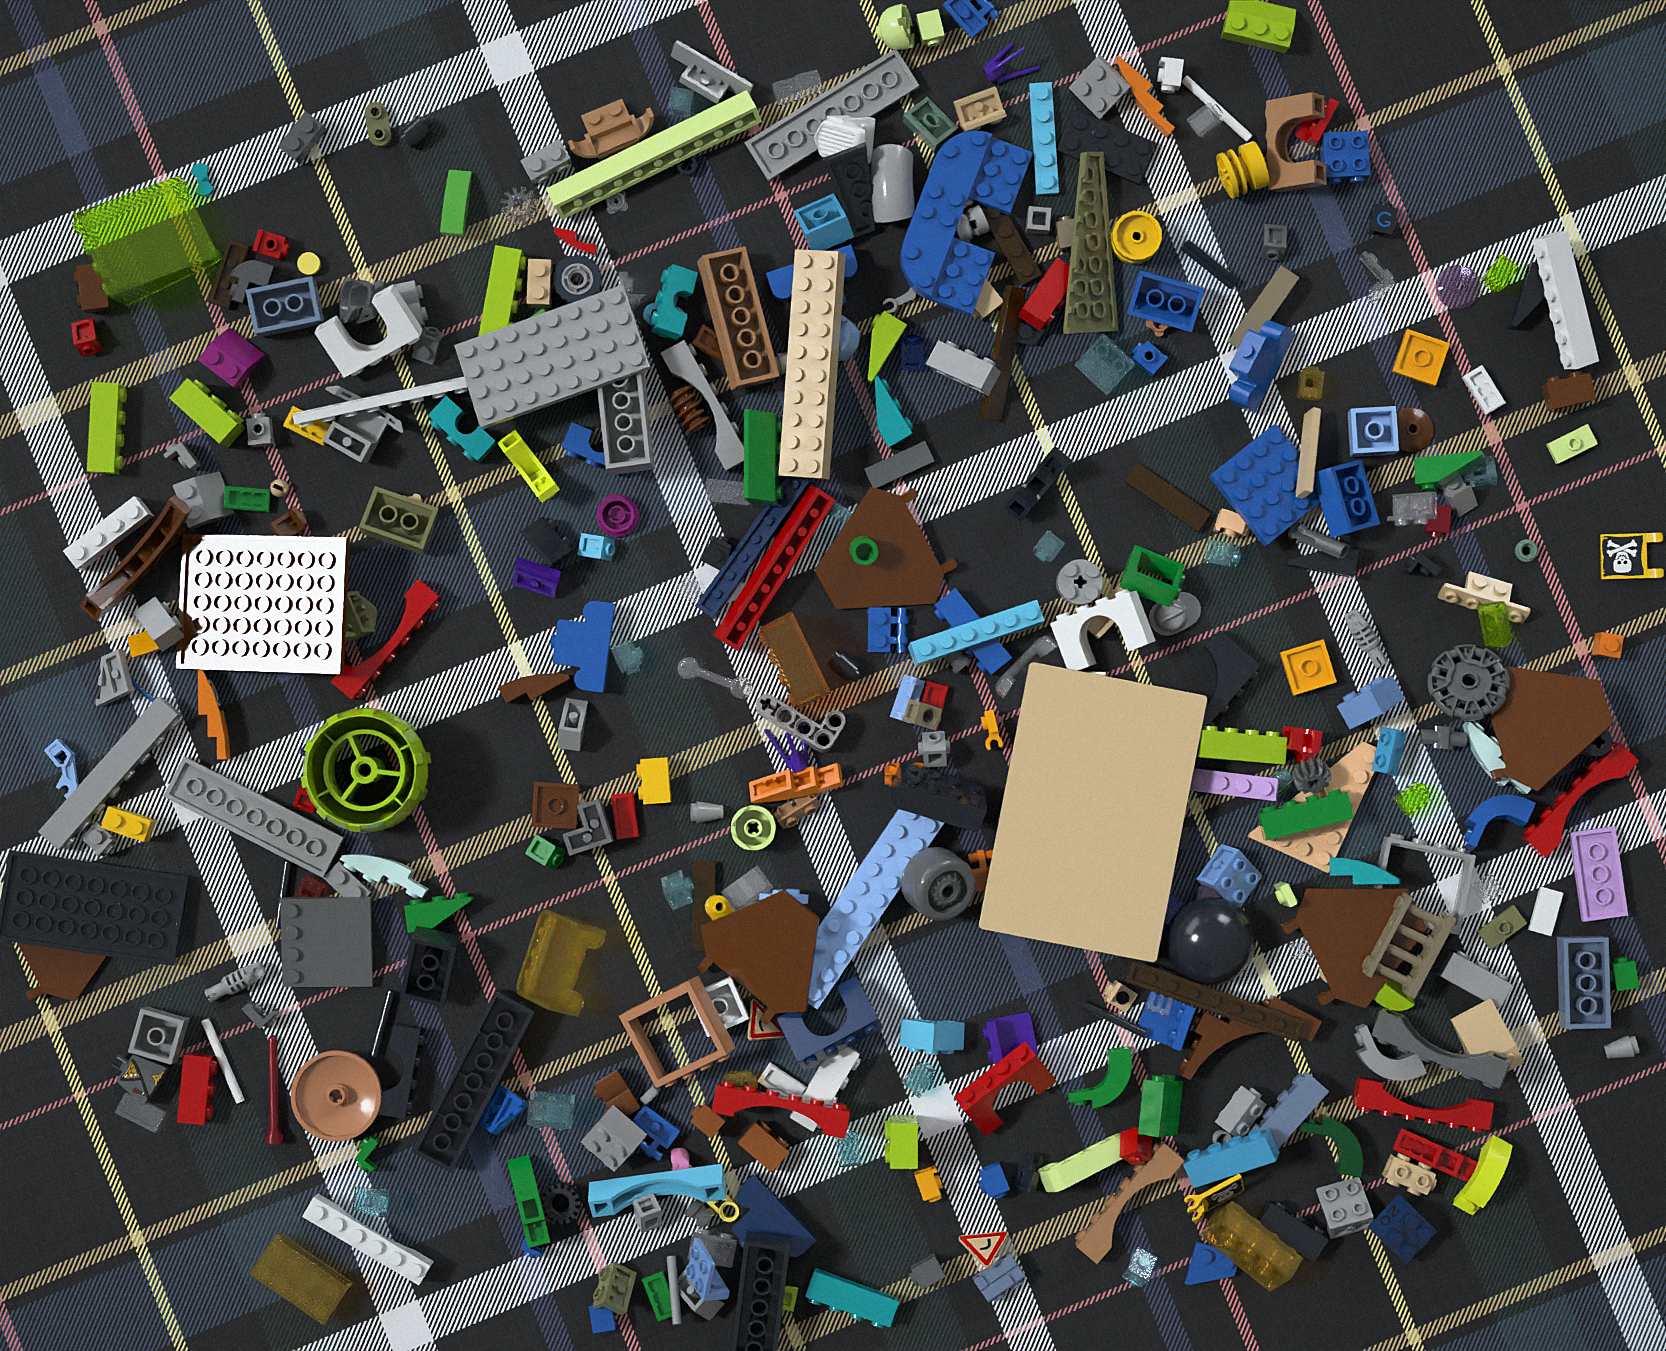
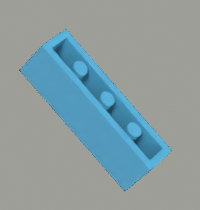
[1183,1129,1280,1188]

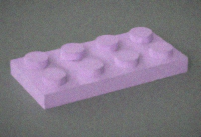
[1569,826,1628,922]

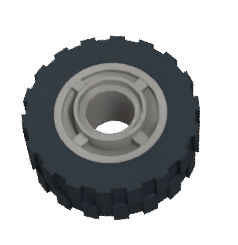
[553,254,602,304]

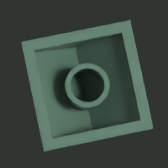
[903,97,958,153]

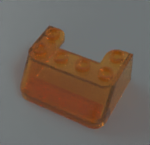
[758,611,831,709]

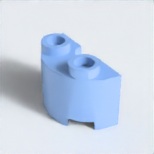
[838,315,861,361]

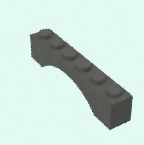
[1371,1007,1513,1089]

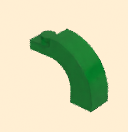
[1067,1046,1132,1108]

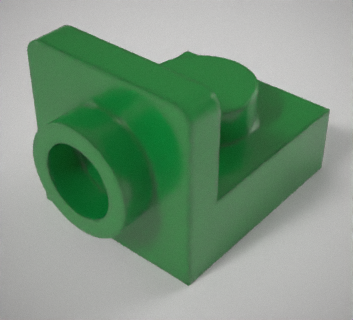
[525,834,566,870]

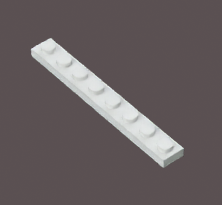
[292,377,468,427]

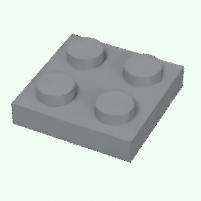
[1069,55,1132,119]

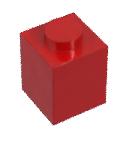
[1119,1127,1152,1165]

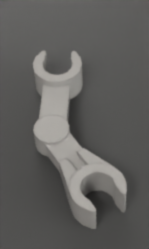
[883,288,917,314]

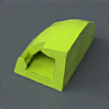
[1373,978,1415,1011]

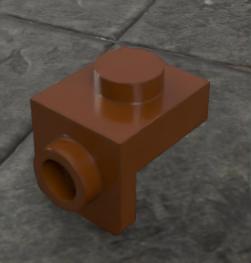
[269,506,308,537]

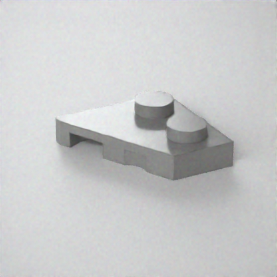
[95,649,134,707]

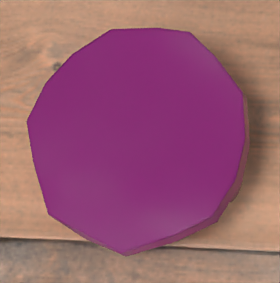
[597,494,640,538]

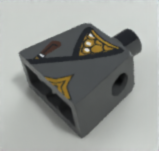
[112,1054,171,1105]

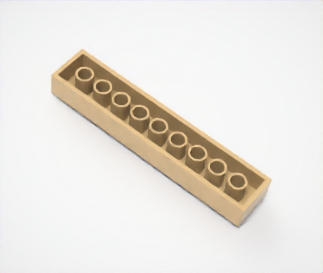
[779,249,846,479]

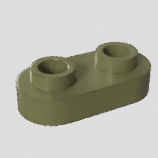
[365,102,392,147]

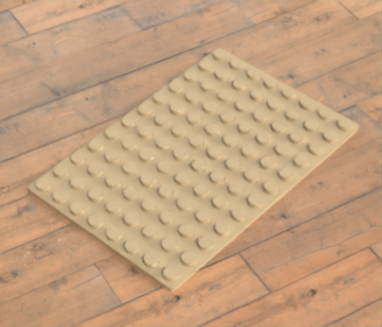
[979,662,1207,962]

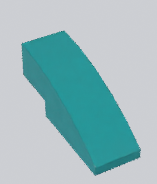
[1329,857,1401,884]

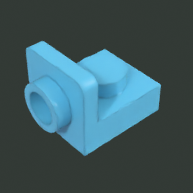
[577,533,615,561]

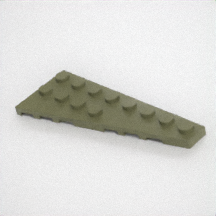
[1063,152,1119,334]

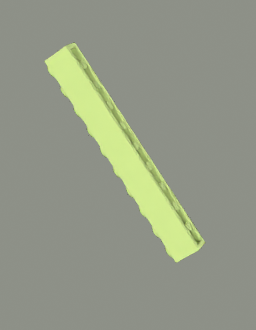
[546,90,762,220]

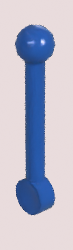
[131,676,155,702]

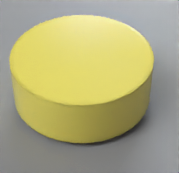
[297,252,321,276]

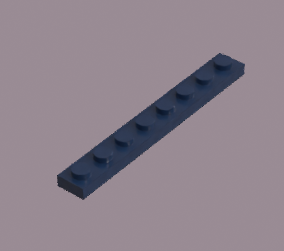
[695,477,814,620]

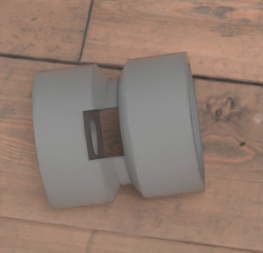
[955,205,990,242]

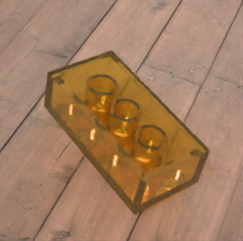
[1200,1201,1303,1292]
[249,1232,353,1325]

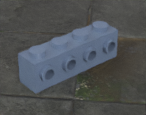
[1247,1071,1329,1149]

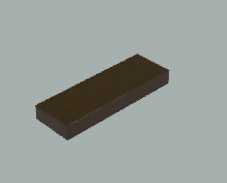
[208,239,251,310]

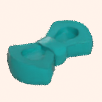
[190,163,215,197]

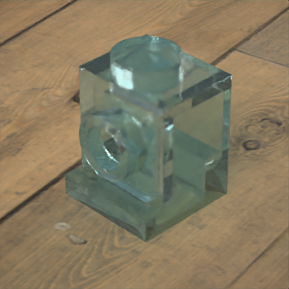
[1463,456,1497,487]
[902,1061,936,1098]

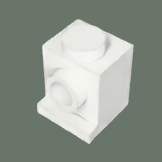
[1157,57,1184,93]

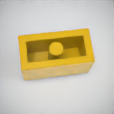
[637,757,672,804]
[101,806,157,842]

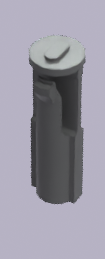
[1288,522,1349,559]

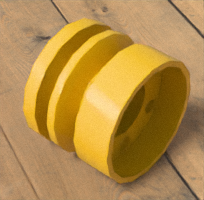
[1216,141,1269,199]

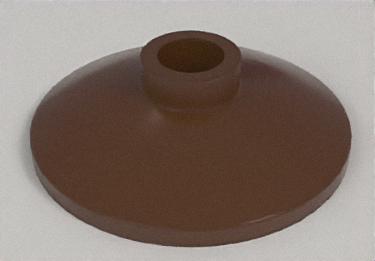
[1396,407,1433,452]

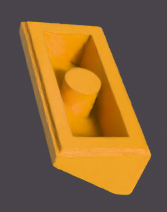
[127,631,177,658]

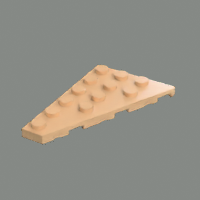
[1248,742,1376,873]

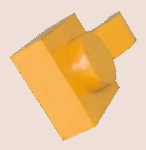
[981,710,1003,750]

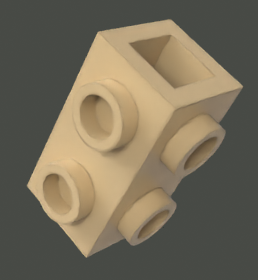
[1382,1153,1437,1196]

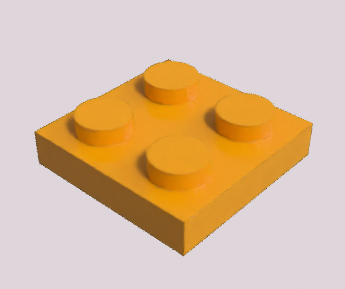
[1392,329,1450,386]
[1280,639,1337,695]

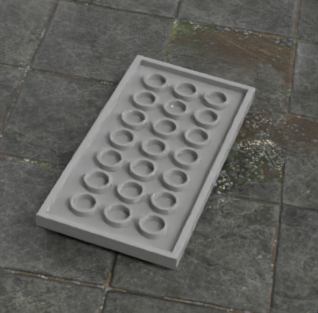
[454,285,652,429]

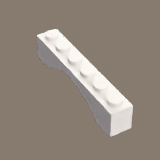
[302,1193,434,1285]

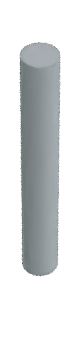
[667,1256,682,1325]

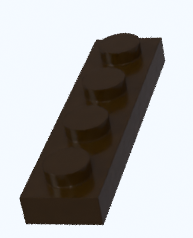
[980,205,1042,286]

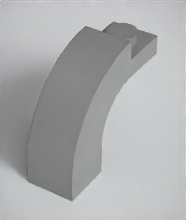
[1354,1024,1427,1081]

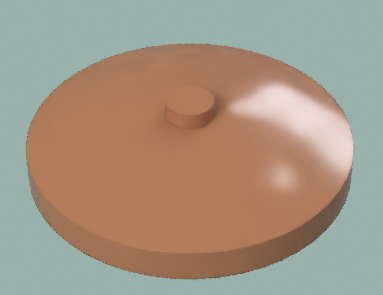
[291,1050,382,1141]

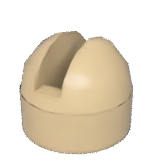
[270,479,289,497]

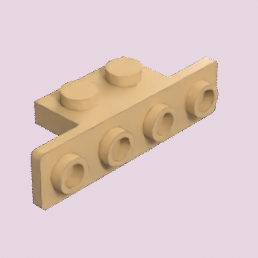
[1438,571,1530,623]

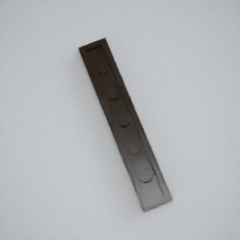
[980,285,1027,422]

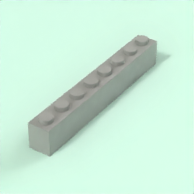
[38,697,182,850]

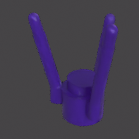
[983,43,1040,84]
[764,724,810,773]

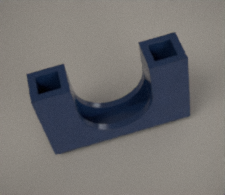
[777,976,883,1070]

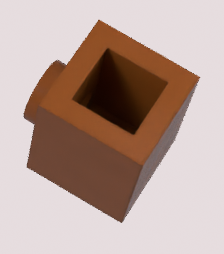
[690,1102,726,1138]

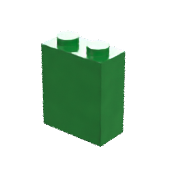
[1138,1074,1183,1137]

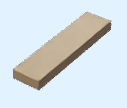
[1296,407,1321,499]

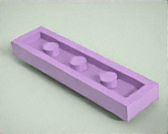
[1190,768,1279,801]

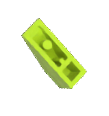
[868,311,907,384]

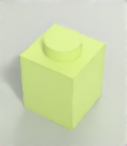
[916,9,944,47]

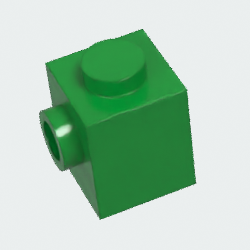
[1609,956,1640,991]

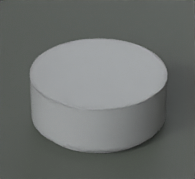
[640,1084,661,1105]

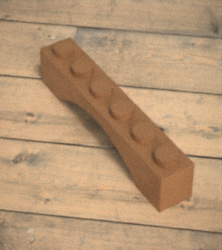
[1075,1141,1184,1264]

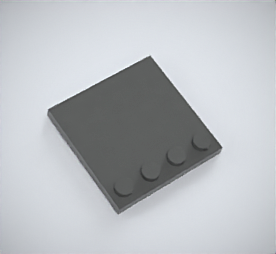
[280,897,374,987]

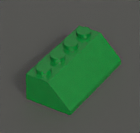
[744,409,783,507]

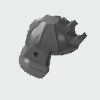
[339,277,387,324]

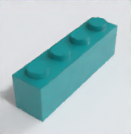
[805,1267,899,1329]

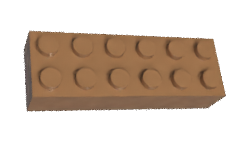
[697,246,779,391]

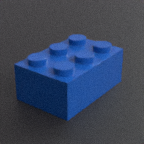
[1314,460,1380,538]

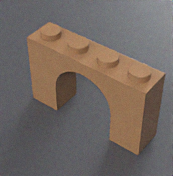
[1265,92,1327,192]

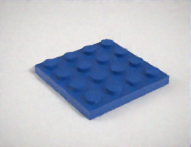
[1208,423,1320,547]

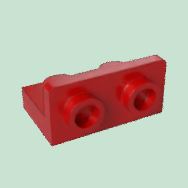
[1295,98,1339,147]

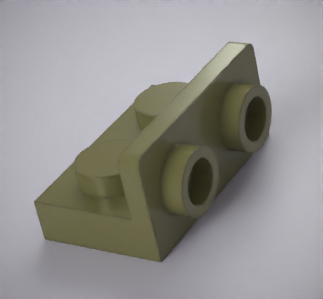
[593,1262,636,1316]

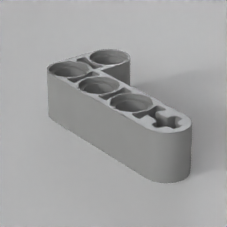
[756,694,845,753]

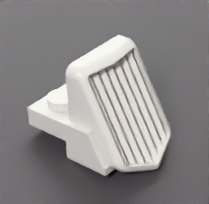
[814,115,875,164]

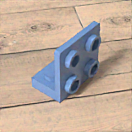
[1197,844,1262,907]
[686,1237,730,1301]

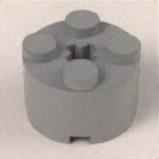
[1056,559,1103,606]

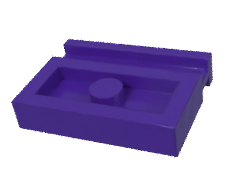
[512,557,561,598]

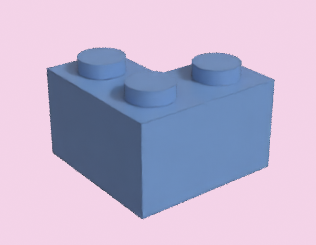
[1337,675,1405,729]

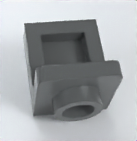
[412,326,445,365]

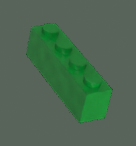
[1257,788,1354,840]

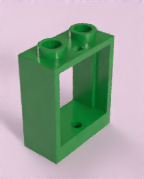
[1119,545,1186,607]

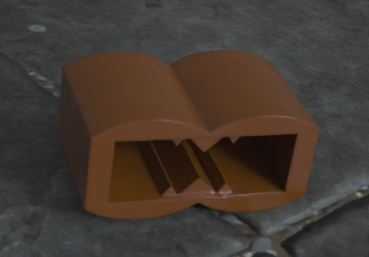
[593,1068,641,1116]

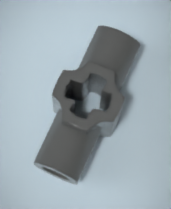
[1420,726,1467,750]

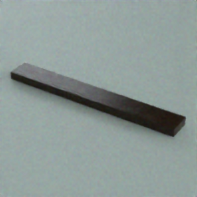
[1126,960,1305,1043]

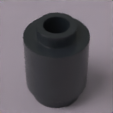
[400,115,433,148]
[827,650,861,682]

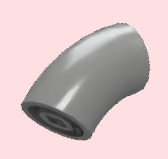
[870,144,916,222]

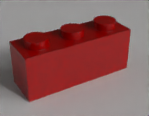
[1018,257,1070,331]
[177,1053,218,1125]

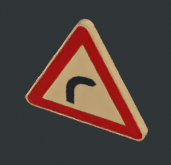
[747,999,785,1041]
[959,1231,1008,1268]

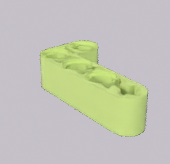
[1037,1133,1122,1192]

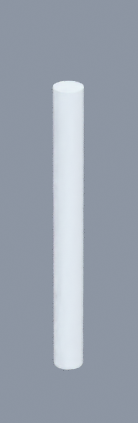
[1181,75,1253,142]
[201,1018,245,1104]

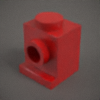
[253,229,290,262]

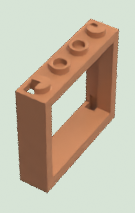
[619,976,736,1088]

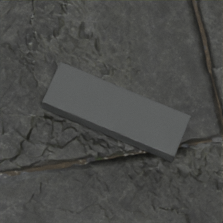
[864,441,934,488]

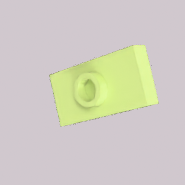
[1546,424,1598,464]
[1274,882,1297,907]

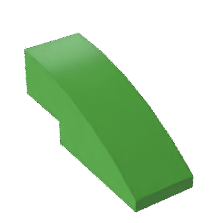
[440,170,472,237]

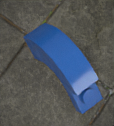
[1463,795,1536,851]

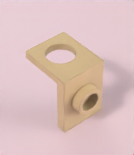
[1103,980,1138,1013]

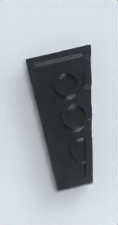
[823,142,875,238]

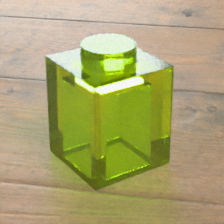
[1481,254,1519,292]
[1392,782,1431,816]

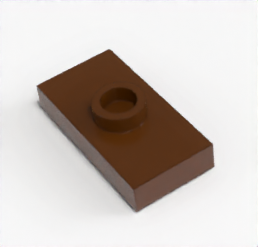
[692,324,724,364]

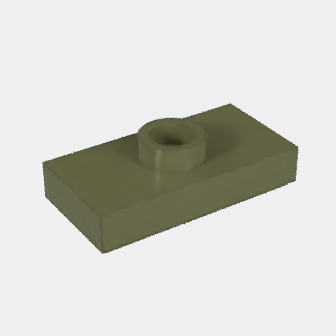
[1477,905,1527,950]

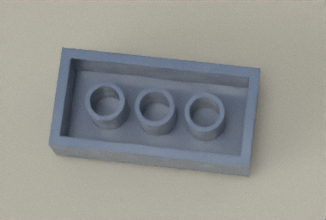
[1557,936,1611,1029]

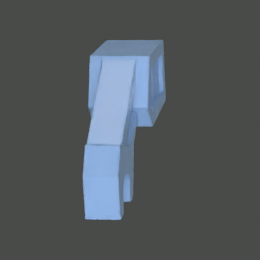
[44,739,80,799]

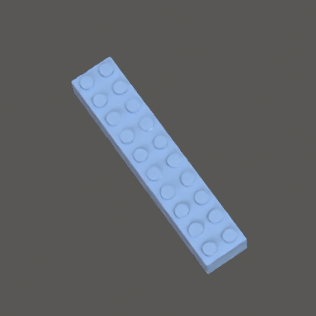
[808,809,944,1009]

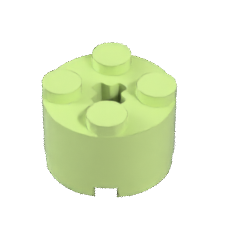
[731,805,776,850]

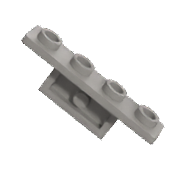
[671,40,753,104]

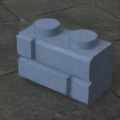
[973,1252,1026,1302]

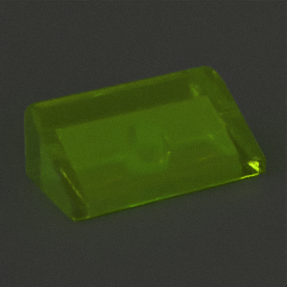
[1477,601,1512,648]

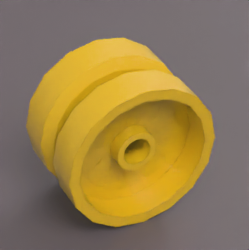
[1110,211,1162,265]

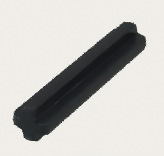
[1181,240,1238,289]

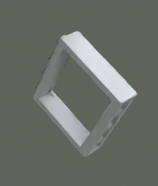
[1373,833,1476,935]

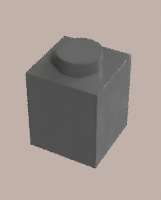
[909,1254,946,1289]

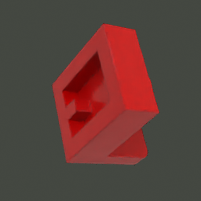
[71,318,102,356]

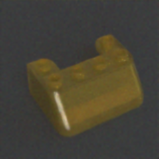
[516,910,607,1017]

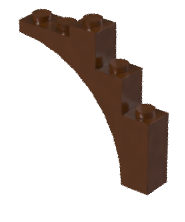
[80,495,192,622]
[1179,995,1322,1080]

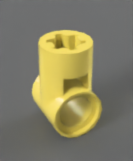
[706,1194,740,1222]

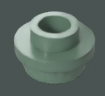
[1515,539,1538,562]

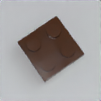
[531,782,579,829]

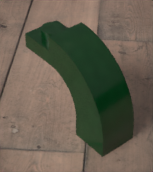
[1296,1114,1363,1177]

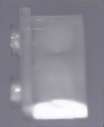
[1387,492,1437,526]

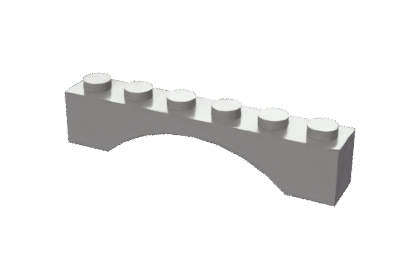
[661,340,744,472]

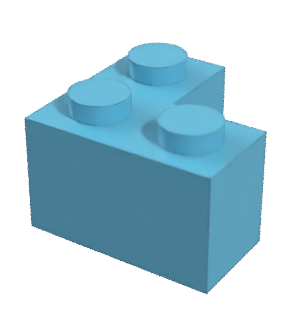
[900,1019,965,1055]

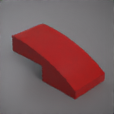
[553,227,598,257]

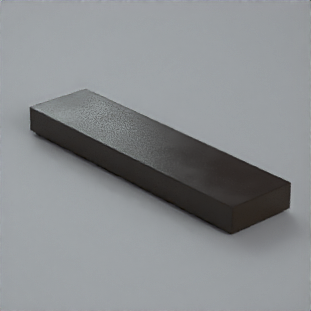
[1124,463,1211,532]
[692,860,715,951]

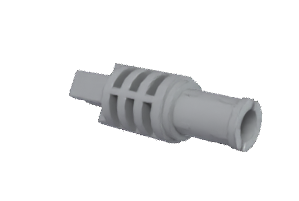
[1344,609,1388,668]
[205,961,266,1003]

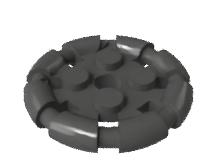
[1427,644,1510,721]

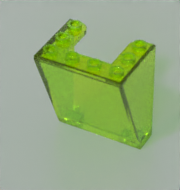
[72,175,222,306]

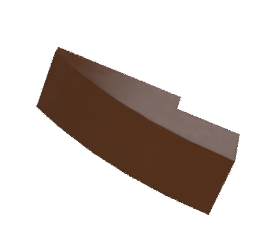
[498,673,572,703]

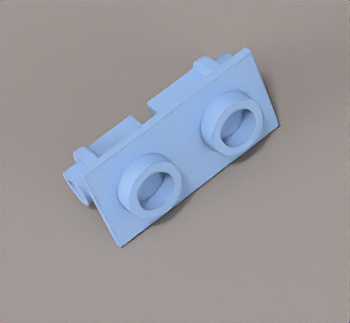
[890,674,925,724]

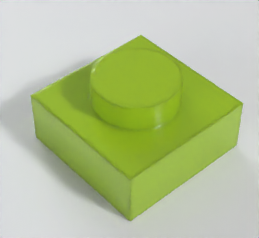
[783,1285,798,1312]

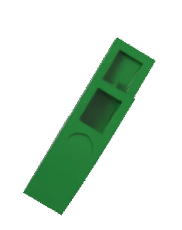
[507,1155,550,1249]

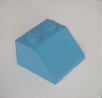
[793,193,854,251]

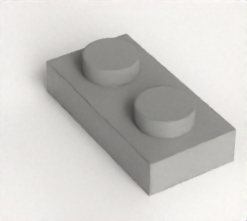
[323,861,372,897]

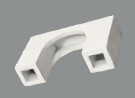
[315,284,422,378]
[1050,589,1156,671]

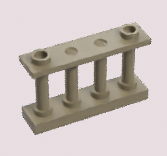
[1362,892,1457,999]

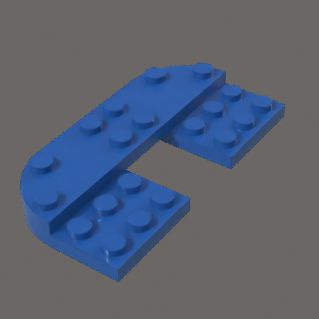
[900,131,1033,316]

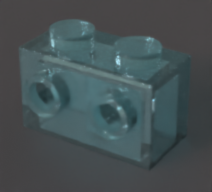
[527,1090,575,1130]

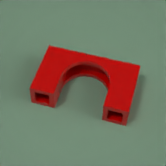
[954,1041,1057,1137]

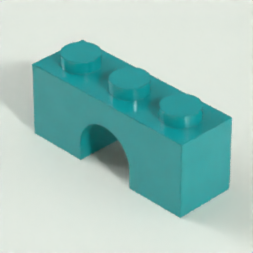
[650,264,698,340]
[428,396,498,463]

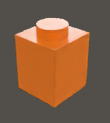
[1591,632,1624,659]

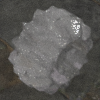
[501,187,539,225]

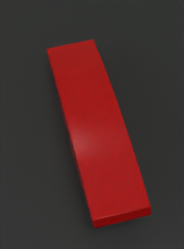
[1393,1128,1478,1182]

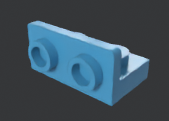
[1372,727,1407,777]

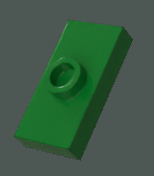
[223,486,270,512]
[642,1270,672,1322]

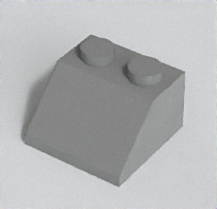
[173,472,236,529]

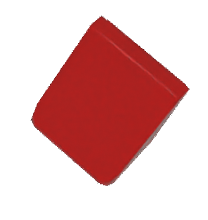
[293,783,316,814]

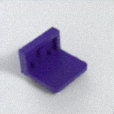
[982,1012,1038,1064]

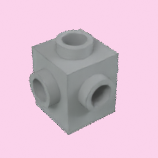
[918,731,950,767]

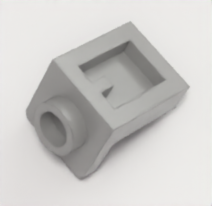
[163,442,201,470]
[81,821,118,856]

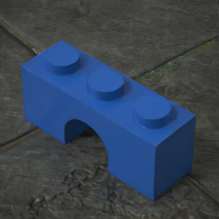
[562,423,625,476]

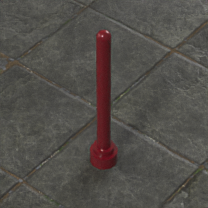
[265,1035,284,1144]

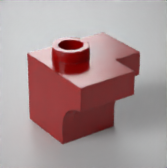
[1282,726,1323,763]

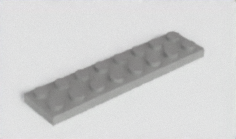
[745,49,919,182]
[163,756,345,877]

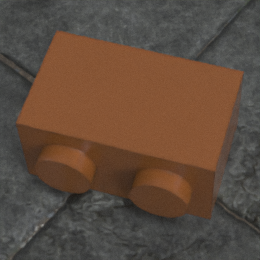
[738,1120,790,1173]

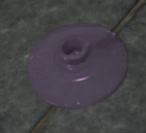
[1436,265,1481,310]

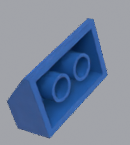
[1127,268,1205,332]

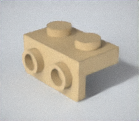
[953,86,1007,131]

